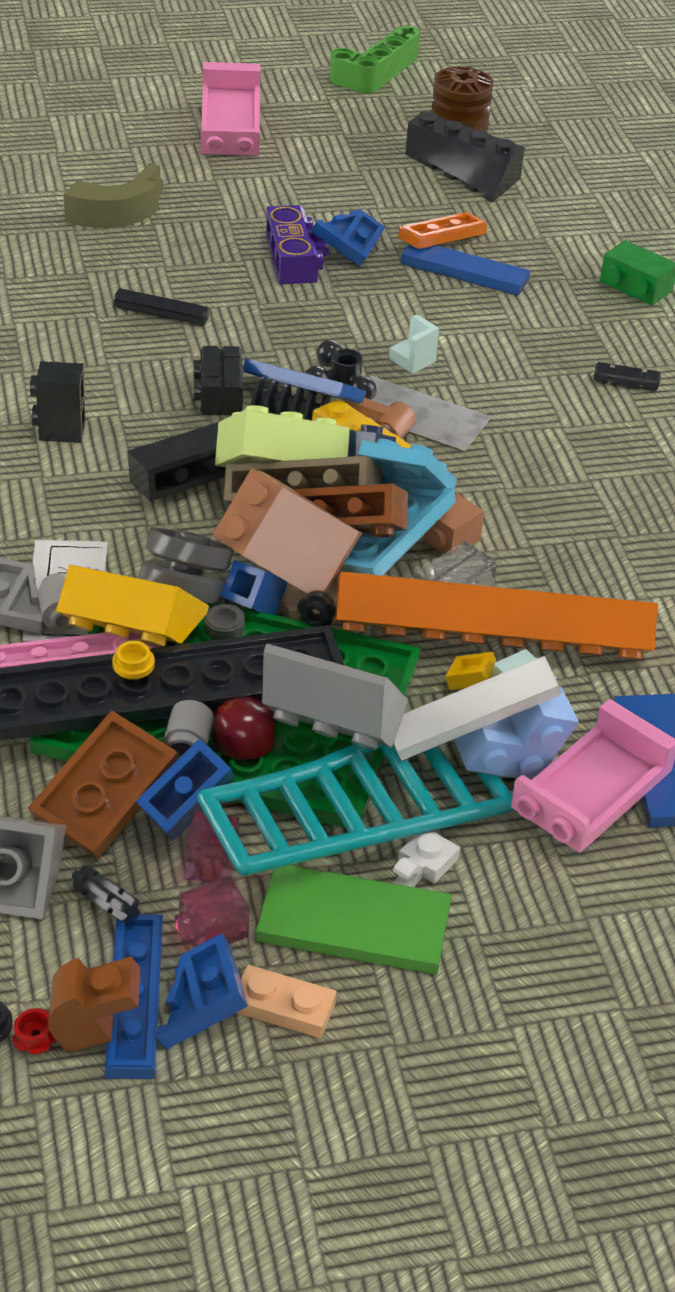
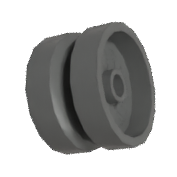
[138,527,234,603]

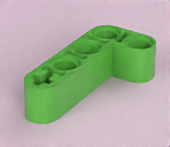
[329,26,420,93]

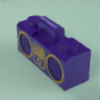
[266,205,329,284]

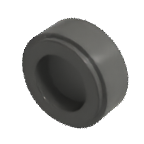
[205,604,245,640]

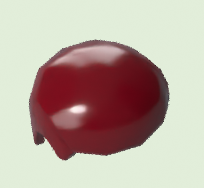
[212,697,276,760]

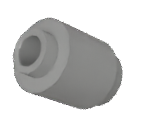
[38,573,74,631]
[164,700,214,757]

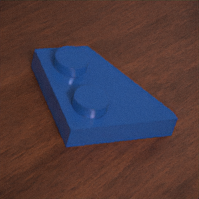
[311,209,385,266]
[156,933,248,1050]

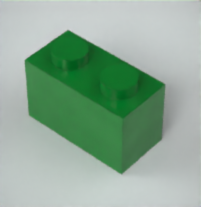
[600,240,675,306]

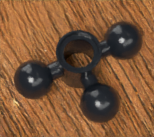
[304,340,377,400]

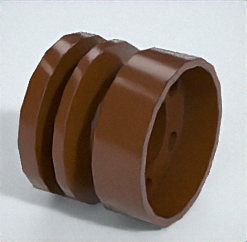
[431,66,494,132]

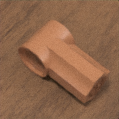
[345,398,416,439]

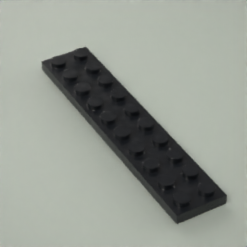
[0,625,345,741]

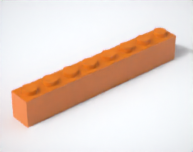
[334,572,658,659]

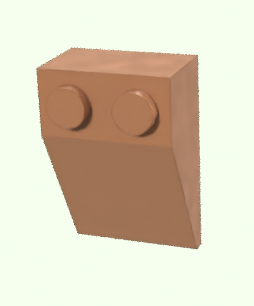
[212,468,362,594]

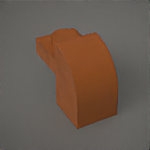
[48,956,140,1053]

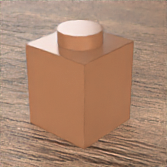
[423,493,485,559]

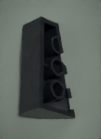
[405,112,525,203]

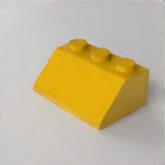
[56,564,209,647]

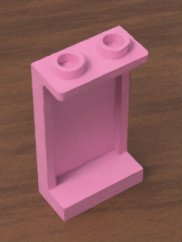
[201,62,261,156]
[511,699,675,853]

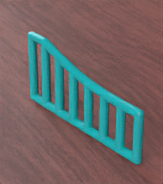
[197,710,514,876]

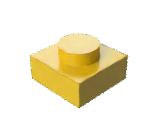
[445,652,497,690]

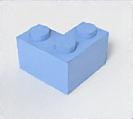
[454,687,579,780]

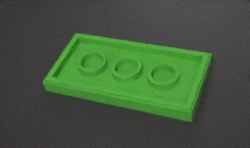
[256,865,452,975]

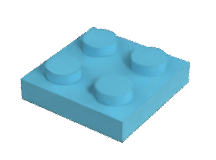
[358,439,457,489]

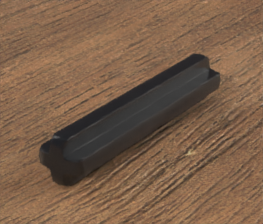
[114,288,209,325]

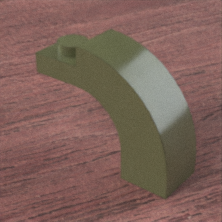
[64,163,163,228]

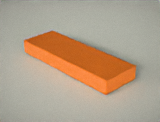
[398,212,488,249]

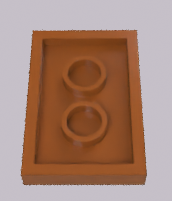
[28,710,180,860]

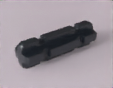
[594,362,661,391]
[71,865,141,923]

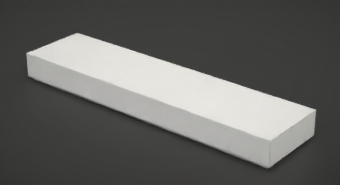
[394,656,562,761]

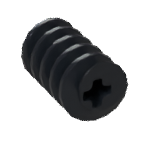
[251,377,330,421]

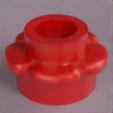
[12,1008,57,1055]

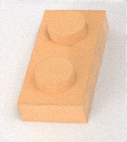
[236,964,337,1039]

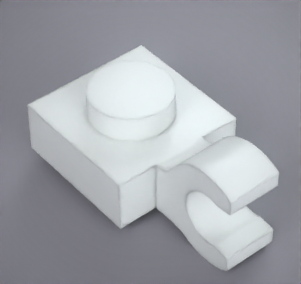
[392,831,461,887]

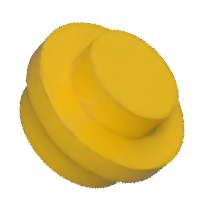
[112,641,155,679]

